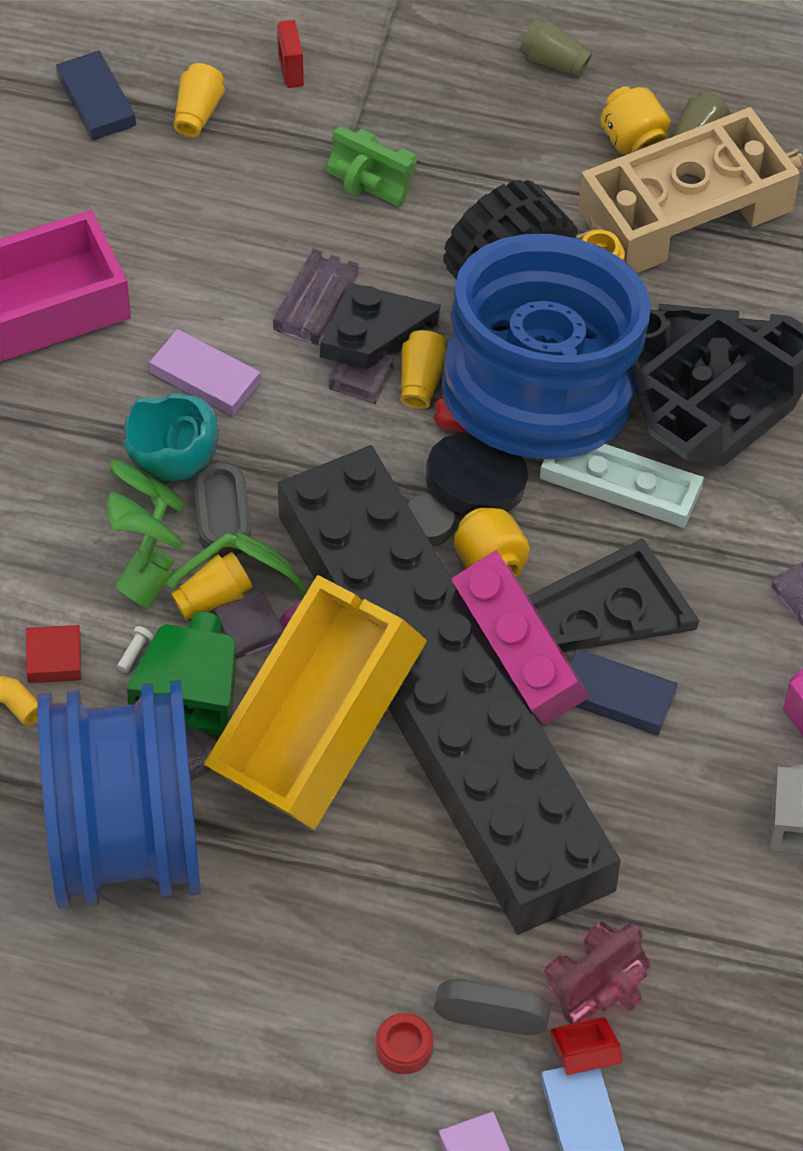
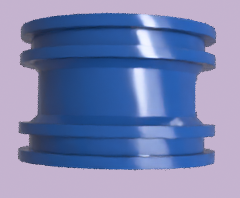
[441,234,651,459]
[38,680,201,909]

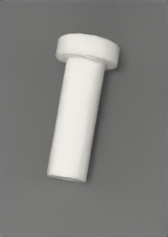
[116,626,154,673]

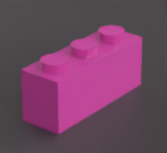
[451,550,590,725]

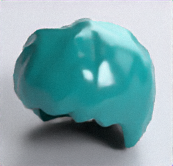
[123,393,219,483]

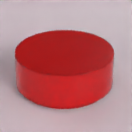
[376,1013,433,1074]

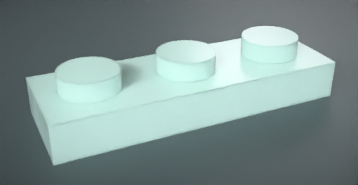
[540,444,704,528]

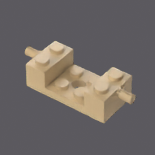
[576,107,803,273]

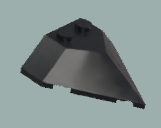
[630,303,803,466]

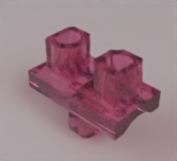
[544,921,651,1024]

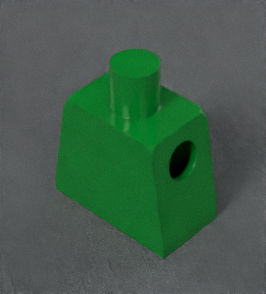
[127,611,236,737]

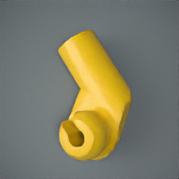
[0,676,38,727]

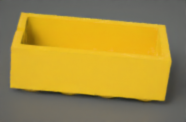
[204,575,427,831]

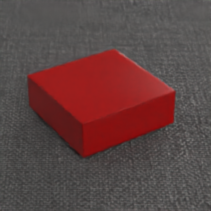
[277,19,304,88]
[26,625,82,683]
[550,1017,623,1075]

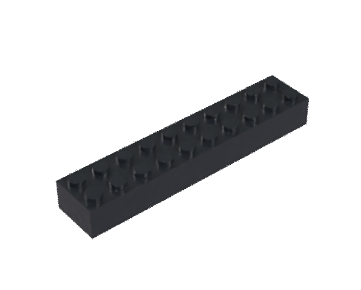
[277,445,621,935]

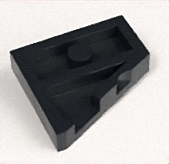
[319,283,441,369]

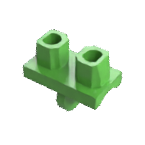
[325,126,418,207]

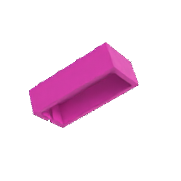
[0,209,131,362]

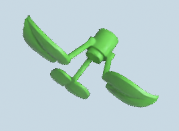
[106,458,307,608]

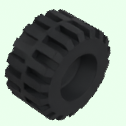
[443,180,578,280]

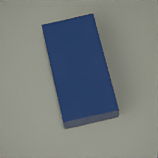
[56,50,136,140]
[570,648,678,736]

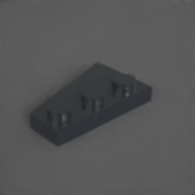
[528,538,700,652]

